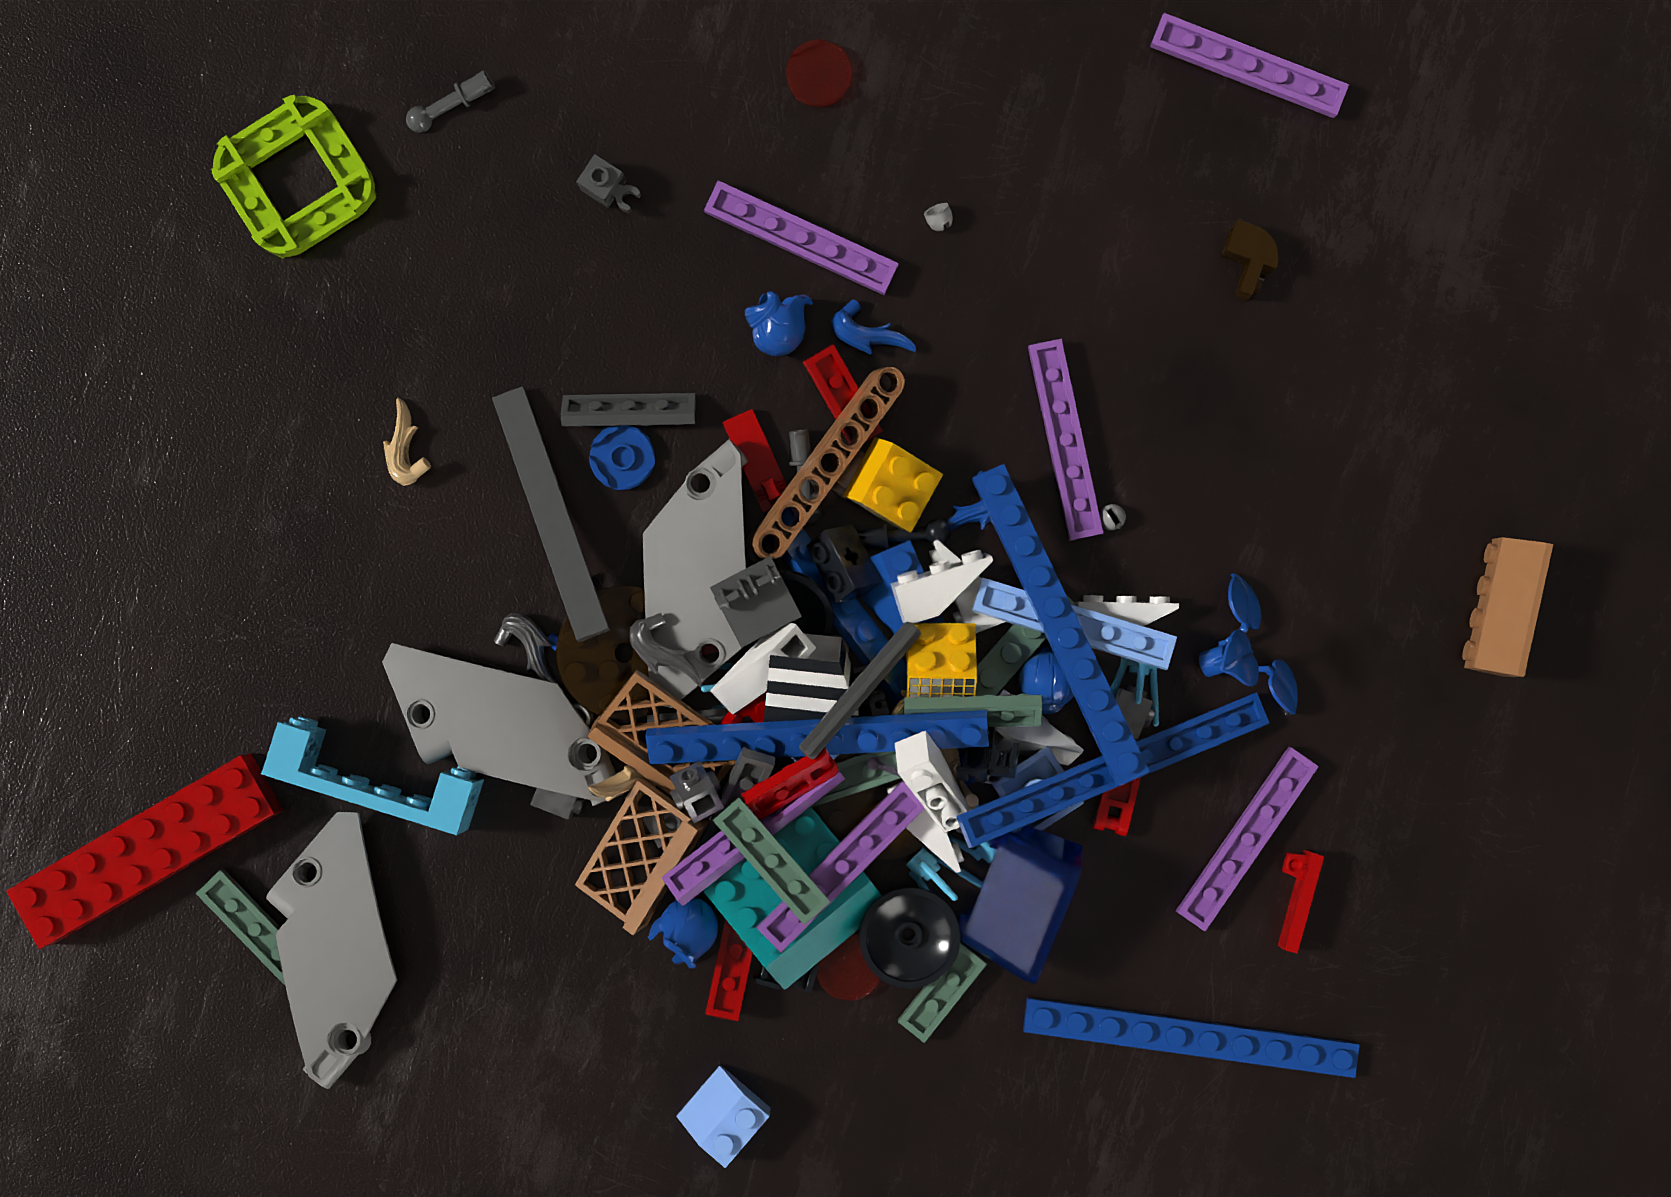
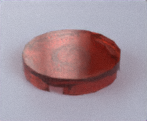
[786,39,852,107]
[817,933,880,1001]

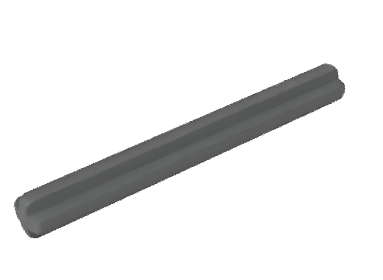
[799,621,921,759]

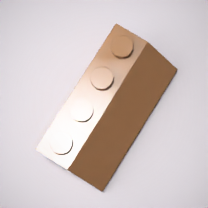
[1462,537,1553,677]

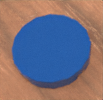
[589,425,656,490]

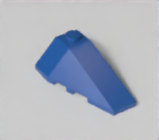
[861,540,945,634]

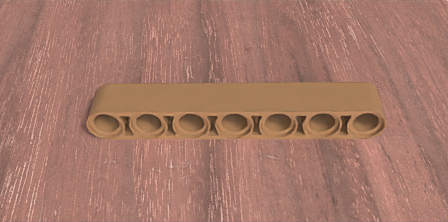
[749,367,905,559]

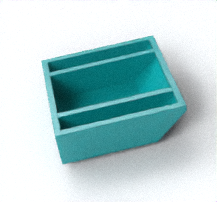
[703,806,882,990]

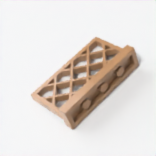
[587,670,736,795]
[575,778,710,935]

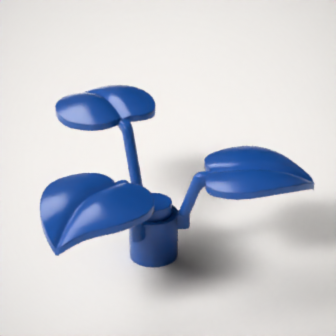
[1199,573,1298,715]

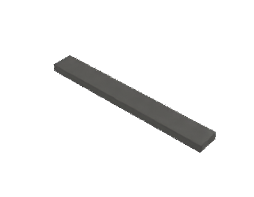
[492,386,610,642]

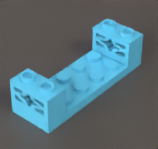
[261,716,484,835]

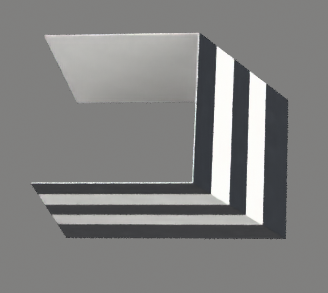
[764,633,867,722]

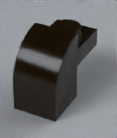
[1221,219,1279,300]

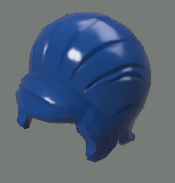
[745,291,813,357]
[1019,646,1074,715]
[648,897,718,968]

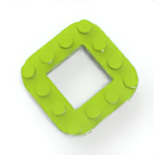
[211,95,376,258]

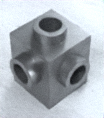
[669,761,724,823]

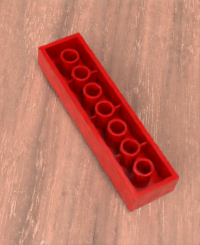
[6,753,284,949]

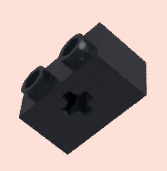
[806,524,882,604]

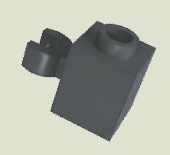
[576,154,641,213]

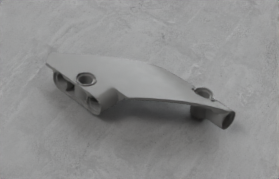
[643,439,749,708]
[382,643,624,806]
[266,812,397,1089]

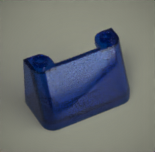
[958,825,1082,984]

